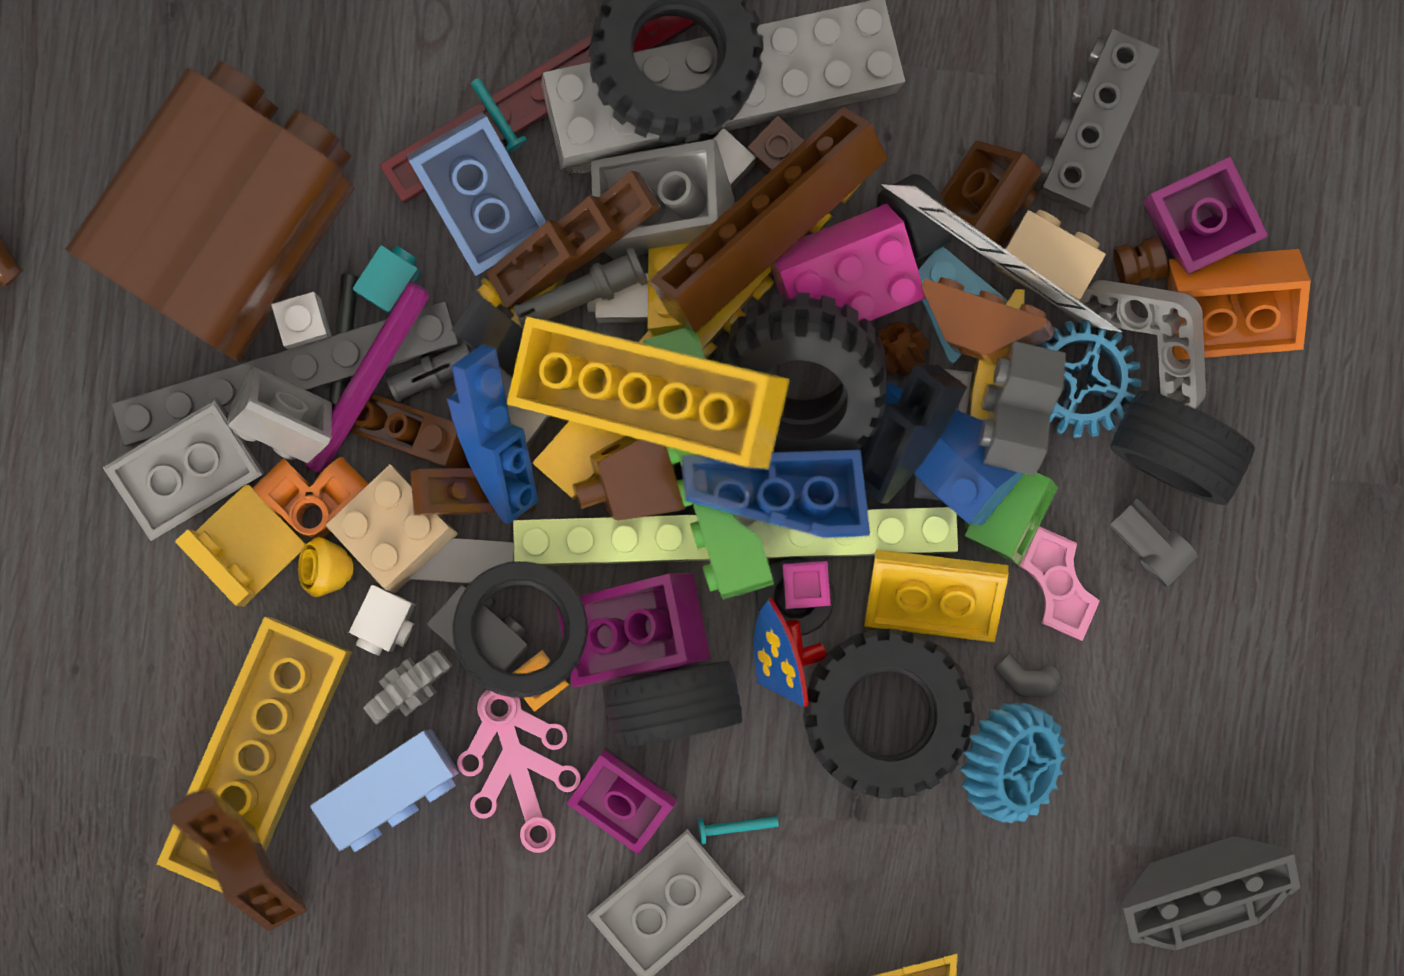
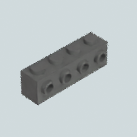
[1038,28,1161,215]

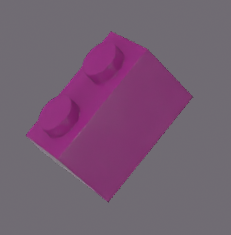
[1142,157,1268,275]

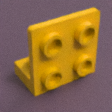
[175,485,306,607]

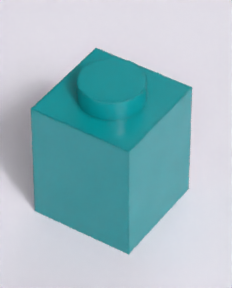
[352,245,422,315]

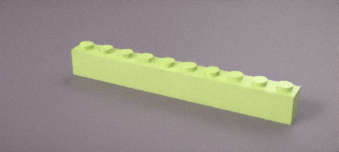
[513,507,958,566]

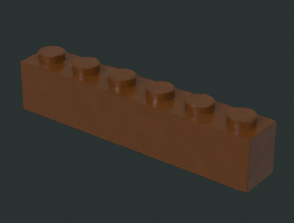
[649,107,888,333]

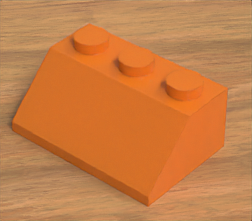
[1167,249,1311,360]

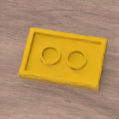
[864,549,1008,642]

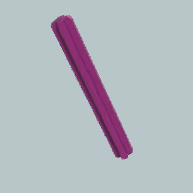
[304,282,429,473]

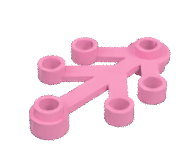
[457,690,581,853]

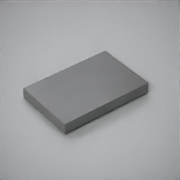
[103,398,264,541]
[587,829,745,976]

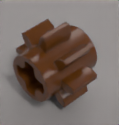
[878,322,931,376]

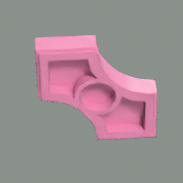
[1018,526,1100,641]

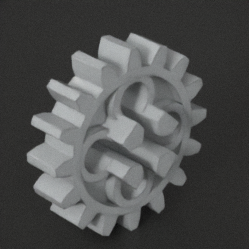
[363,649,452,725]

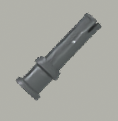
[514,247,648,329]

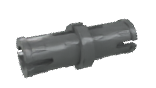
[386,342,472,403]

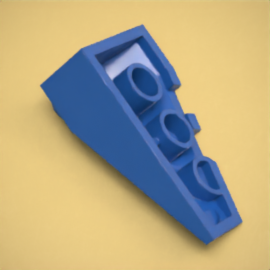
[879,382,1024,525]
[682,450,870,538]

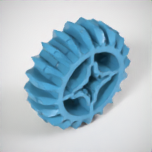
[1036,320,1141,438]
[961,702,1067,823]

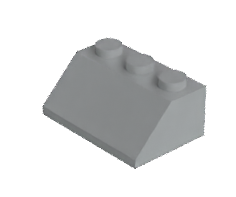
[591,139,734,259]

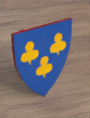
[753,599,826,707]

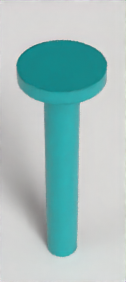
[470,78,528,154]
[698,816,779,845]

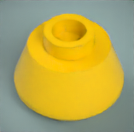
[298,537,353,597]

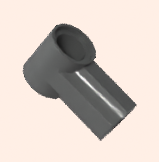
[1109,498,1199,588]

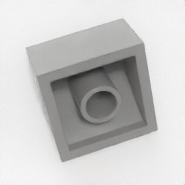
[227,366,332,463]

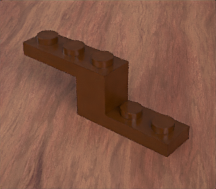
[168,788,307,931]

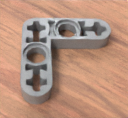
[1079,280,1206,409]

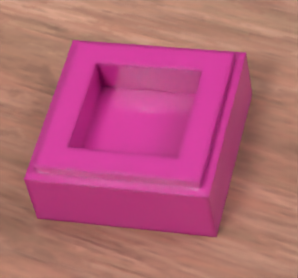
[783,561,831,609]

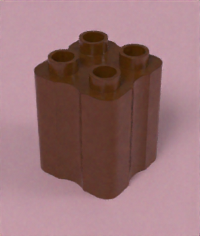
[65,60,355,363]

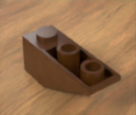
[349,394,471,468]

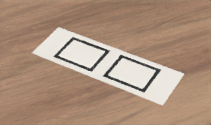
[881,184,1122,332]

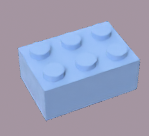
[310,729,461,852]

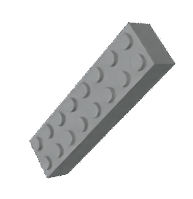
[541,0,905,169]

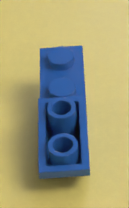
[447,344,539,524]

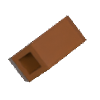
[921,277,1055,365]

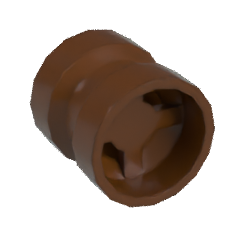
[1113,236,1168,286]

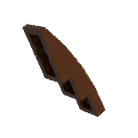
[486,170,661,309]

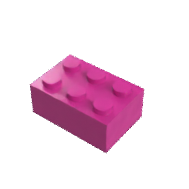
[770,204,926,321]

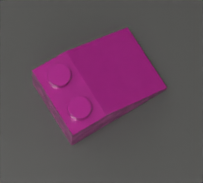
[556,573,711,688]

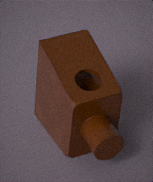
[572,435,685,520]

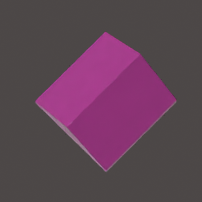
[567,748,678,854]

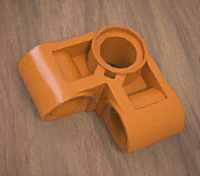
[252,457,369,538]

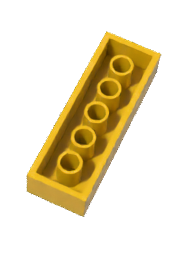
[507,317,789,469]
[157,617,352,893]

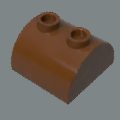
[940,140,1042,245]

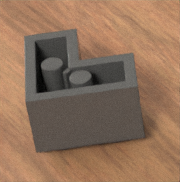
[978,341,1066,476]

